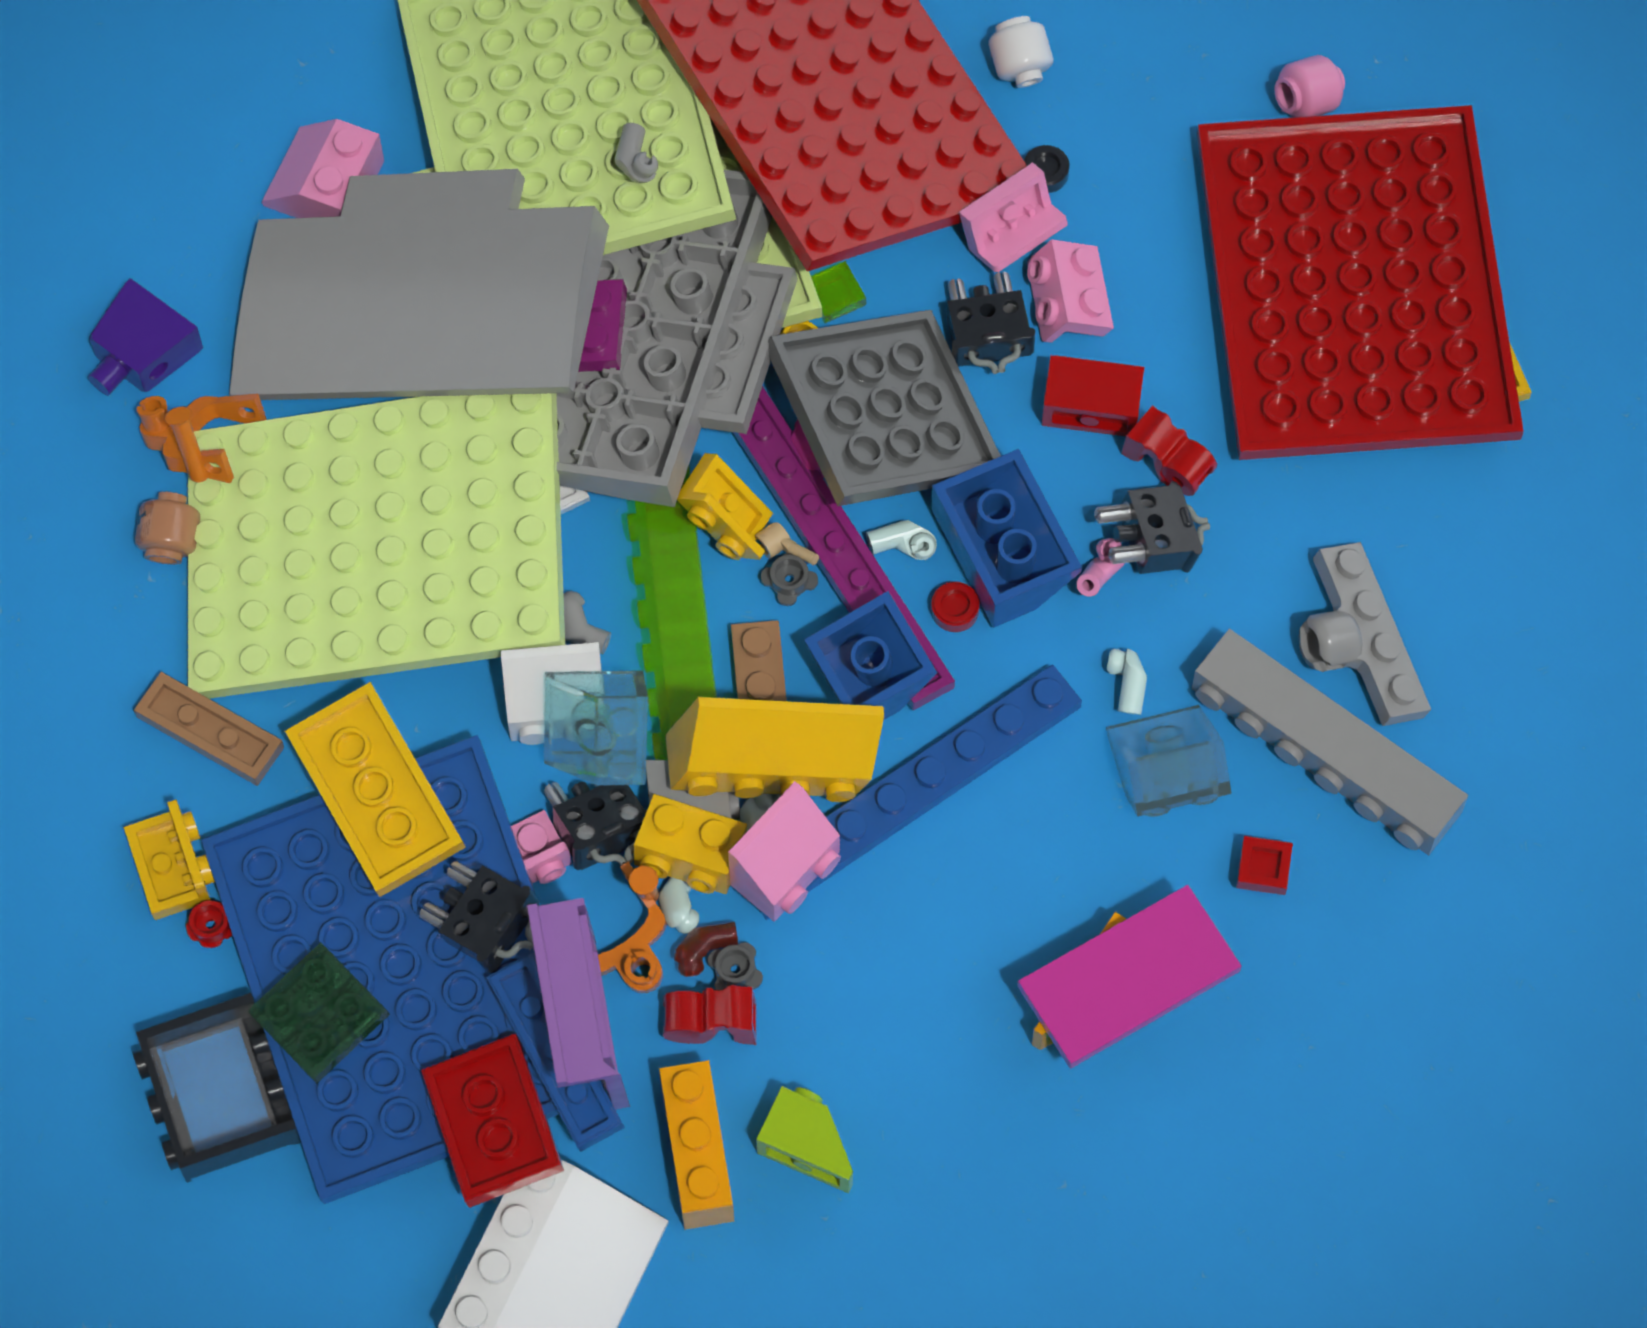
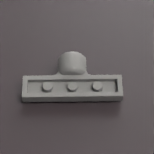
[1299,542,1431,726]

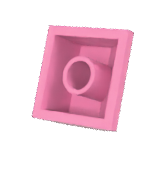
[262,119,384,218]
[728,781,841,922]

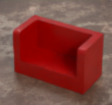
[1042,355,1145,437]

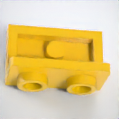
[677,453,773,560]
[634,794,747,894]
[124,799,215,920]

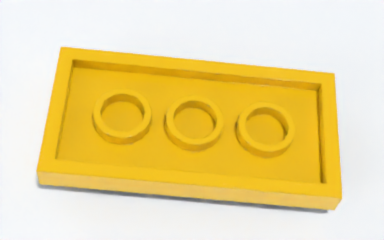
[285,682,466,897]

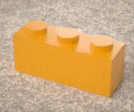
[659,1060,734,1230]

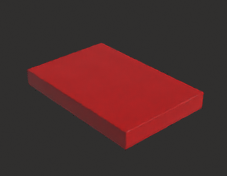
[421,1033,565,1208]

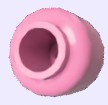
[1275,55,1345,118]

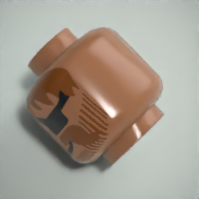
[135,492,201,565]

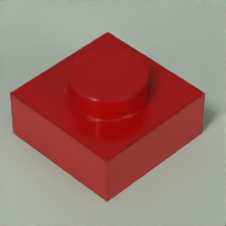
[1236,836,1293,895]

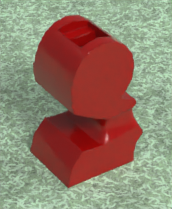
[1121,405,1217,496]
[663,985,756,1045]

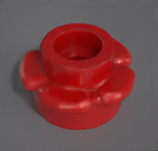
[186,900,232,948]

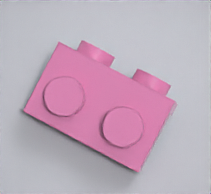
[959,162,1068,272]
[1027,239,1114,343]

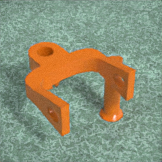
[137,393,267,484]
[598,862,667,993]

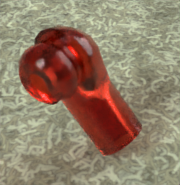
[674,921,738,977]

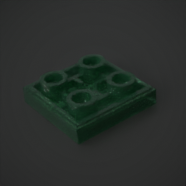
[248,942,390,1084]

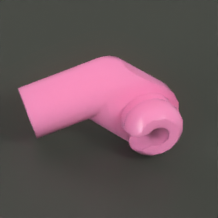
[1077,538,1125,597]

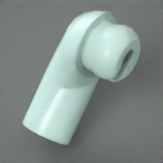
[1107,648,1147,715]

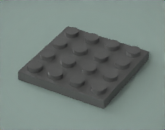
[768,310,1000,506]

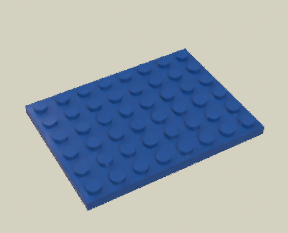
[201,735,607,1204]

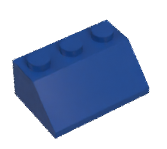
[931,449,1082,628]

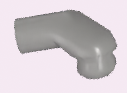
[615,123,658,183]
[564,591,611,655]

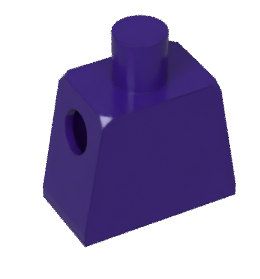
[88,278,203,396]

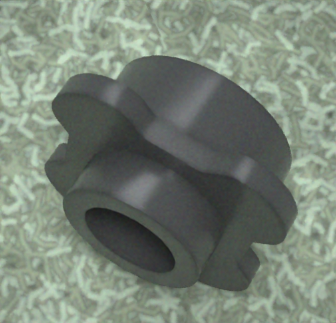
[761,553,818,606]
[708,943,763,990]

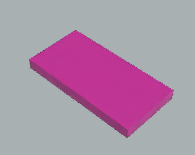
[1017,885,1242,1069]

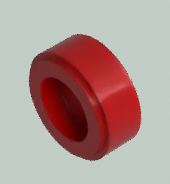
[931,582,979,632]

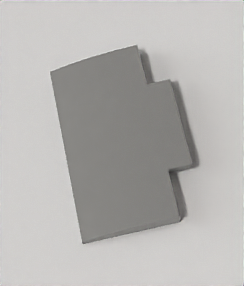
[230,169,609,400]
[556,170,798,507]

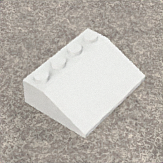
[438,1160,669,1328]

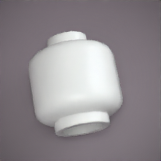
[989,16,1053,88]

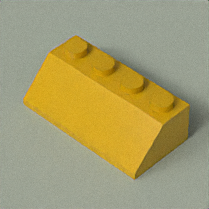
[666,697,884,802]

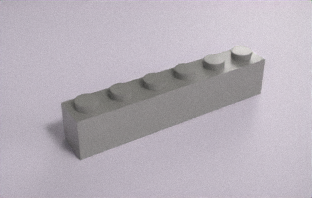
[1192,628,1469,856]

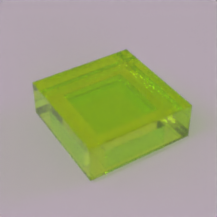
[811,261,866,324]

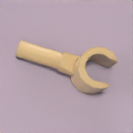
[755,522,819,565]

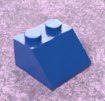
[804,591,937,721]

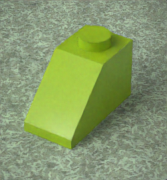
[756,1086,853,1194]

